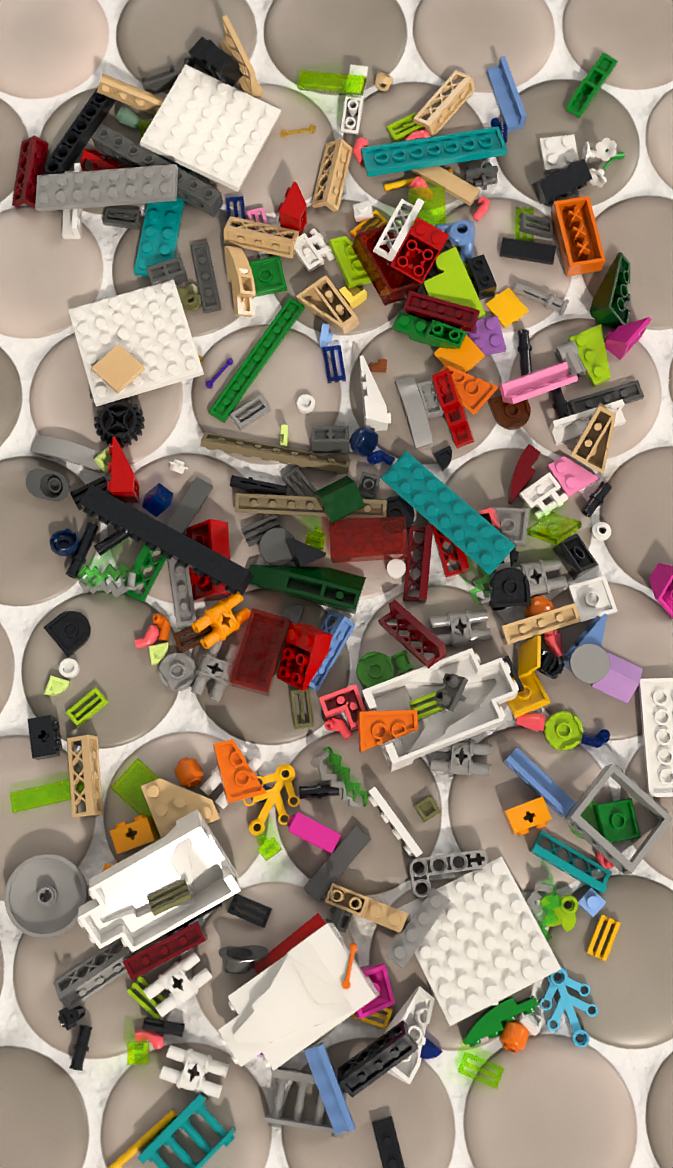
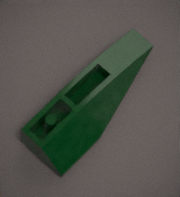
[249,565,366,614]

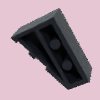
[188,37,243,87]

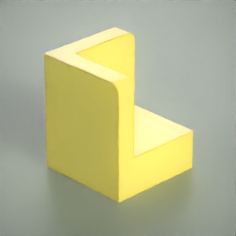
[339,286,367,310]

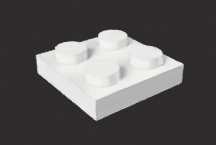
[539,135,579,173]
[568,576,618,623]

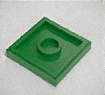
[249,256,287,298]
[593,798,641,843]

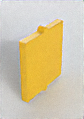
[485,287,529,328]
[518,635,541,678]

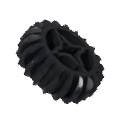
[94,398,145,448]

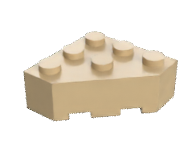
[141,778,221,839]

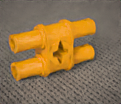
[191,593,252,649]

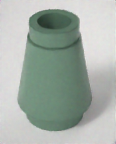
[116,106,144,130]

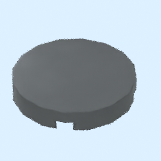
[259,528,295,566]

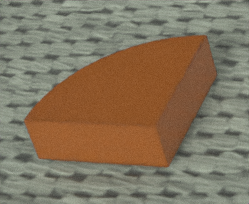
[368,359,387,373]

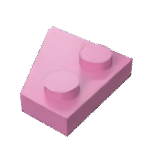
[547,456,599,497]

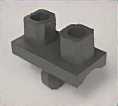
[465,163,498,191]
[434,673,468,712]

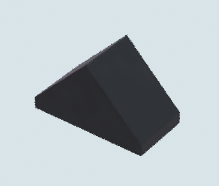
[286,538,326,567]

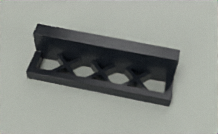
[338,1020,419,1097]

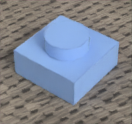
[320,323,333,349]
[578,888,606,917]

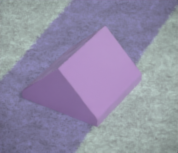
[591,652,643,704]

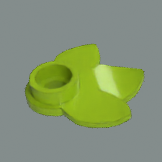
[540,894,578,932]

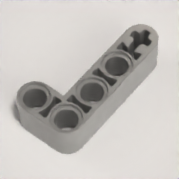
[409,850,488,898]

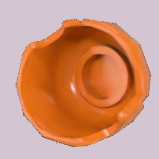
[524,595,554,618]

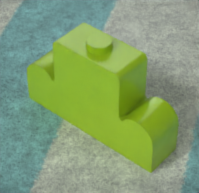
[424,247,486,320]

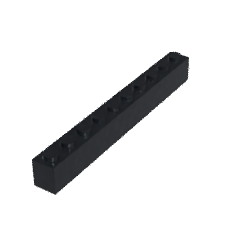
[79,484,254,596]

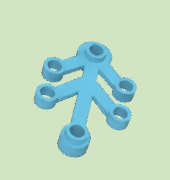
[539,967,598,1047]

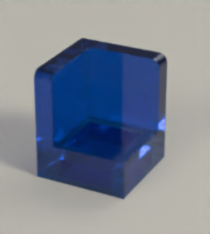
[142,483,173,517]

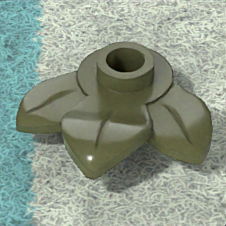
[177,282,201,313]

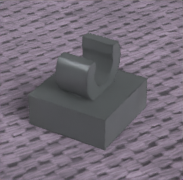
[325,907,353,933]

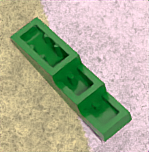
[565,53,618,118]

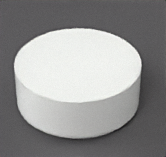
[297,394,315,414]
[387,559,406,579]
[59,658,80,678]

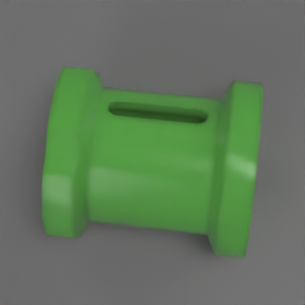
[391,650,414,675]

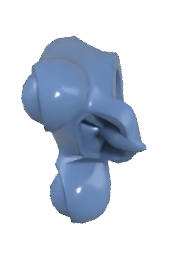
[434,220,475,264]

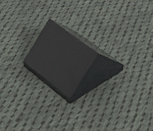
[553,534,599,580]

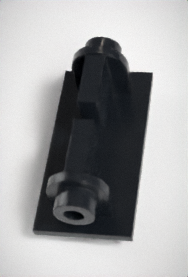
[58,1006,86,1031]

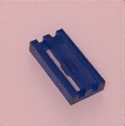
[226,196,246,227]
[323,345,346,384]

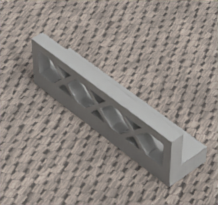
[53,938,135,1010]

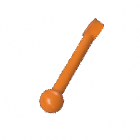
[342,943,358,989]

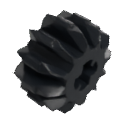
[536,649,565,679]

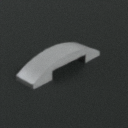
[395,376,433,449]
[30,435,102,473]

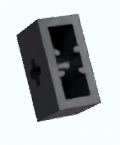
[465,254,497,300]
[27,715,62,760]

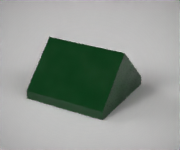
[313,476,365,524]

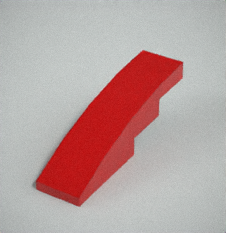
[432,369,475,448]
[253,913,326,975]

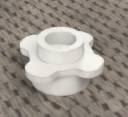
[168,459,188,474]

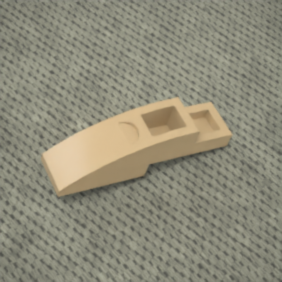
[224,246,256,317]
[325,883,409,933]

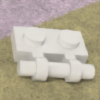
[295,229,334,273]
[519,472,568,520]

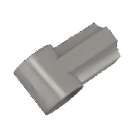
[554,341,586,378]

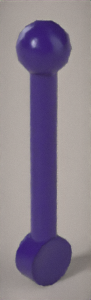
[206,358,233,389]

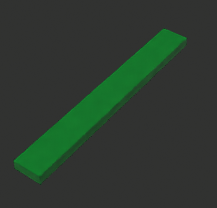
[208,297,305,423]

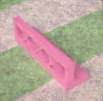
[499,361,578,404]

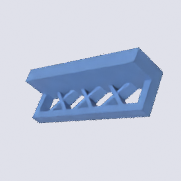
[486,56,527,132]
[308,611,355,691]
[503,748,575,818]
[304,1042,355,1135]

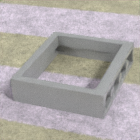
[563,764,673,875]

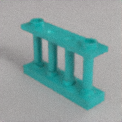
[138,1093,236,1168]

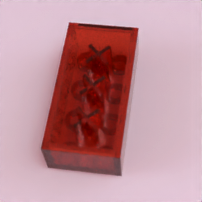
[352,224,421,306]
[329,516,408,563]
[230,608,290,696]

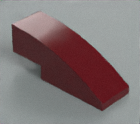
[508,444,541,505]

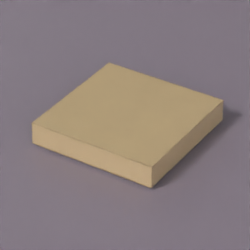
[91,344,145,394]

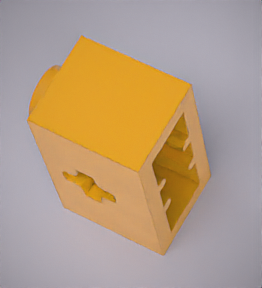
[503,796,552,836]
[110,814,160,854]

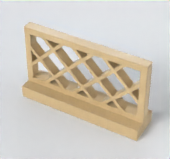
[219,15,263,98]

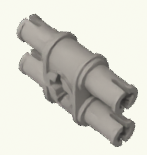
[513,558,567,597]
[429,609,492,648]
[191,640,241,703]
[431,739,492,777]

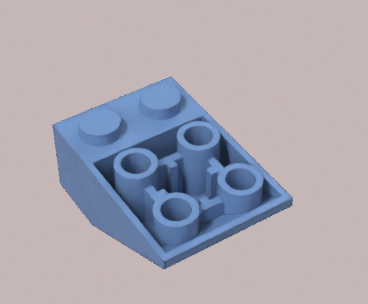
[563,613,607,671]

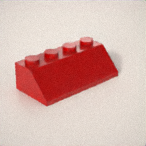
[186,519,231,602]

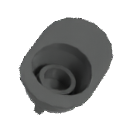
[26,469,70,502]
[219,945,269,974]

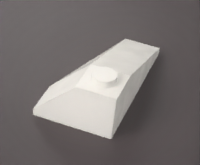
[359,355,391,431]
[379,986,435,1084]

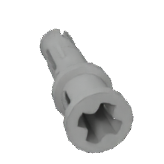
[513,282,569,316]

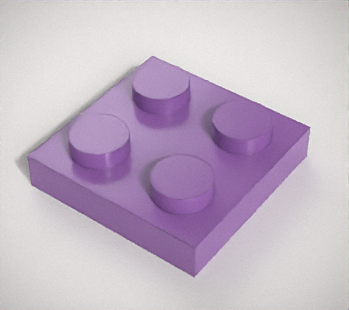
[467,316,507,356]

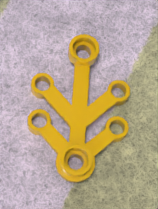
[243,764,300,836]

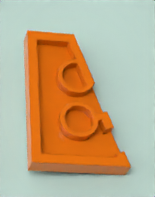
[438,364,500,416]
[358,710,418,752]
[213,739,267,803]

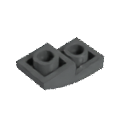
[358,472,381,500]

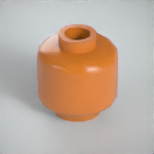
[174,757,204,788]
[499,1019,529,1053]

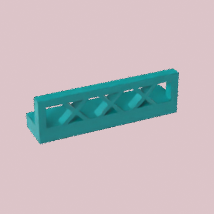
[529,830,612,893]

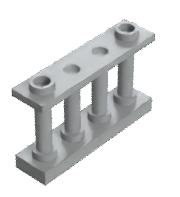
[265,1067,349,1138]

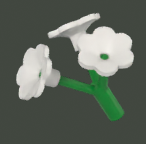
[581,138,625,188]

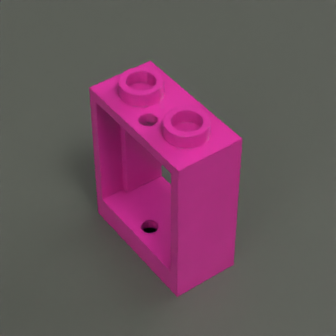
[287,812,341,854]

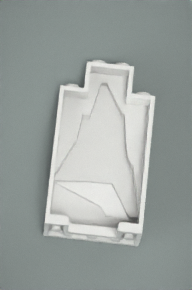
[361,648,519,772]
[77,809,241,952]
[218,923,380,1071]

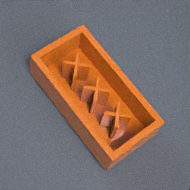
[551,196,606,277]

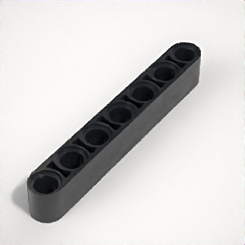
[44,87,117,175]

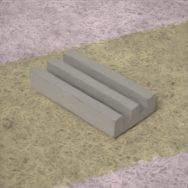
[230,395,271,431]

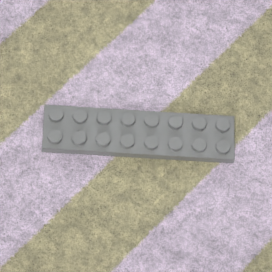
[35,164,178,212]

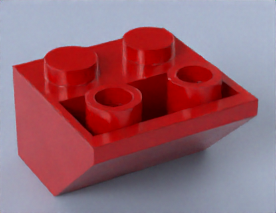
[278,181,307,237]

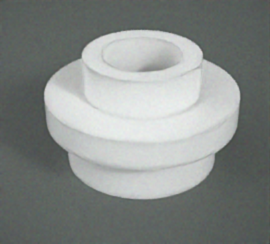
[592,522,611,541]

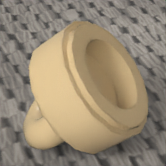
[375,72,394,91]

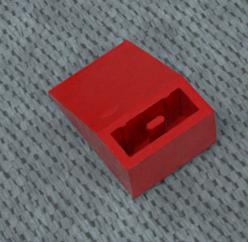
[390,217,449,284]
[107,437,140,503]
[277,623,332,691]

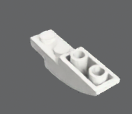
[341,65,368,135]

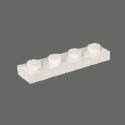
[367,787,423,858]

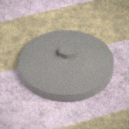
[5,854,88,938]

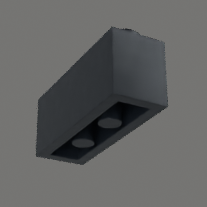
[532,159,592,205]

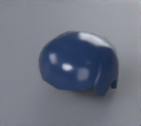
[349,426,378,457]
[49,528,79,556]

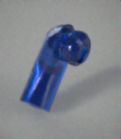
[490,118,508,143]
[367,450,395,466]
[581,729,610,748]

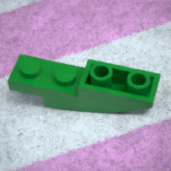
[392,311,467,349]
[462,996,539,1047]

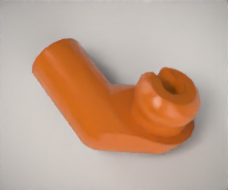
[152,613,171,641]

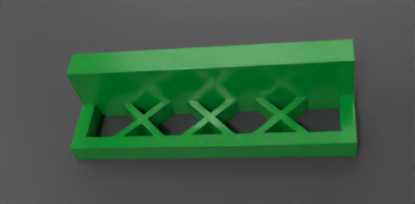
[124,544,167,602]

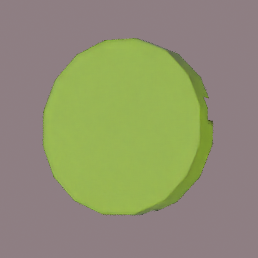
[543,711,583,751]

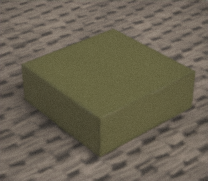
[414,795,441,823]

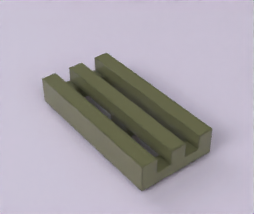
[290,688,314,730]
[147,879,192,916]

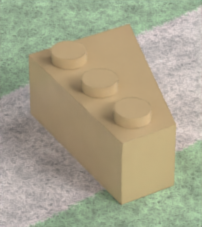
[296,275,360,335]
[570,403,616,473]

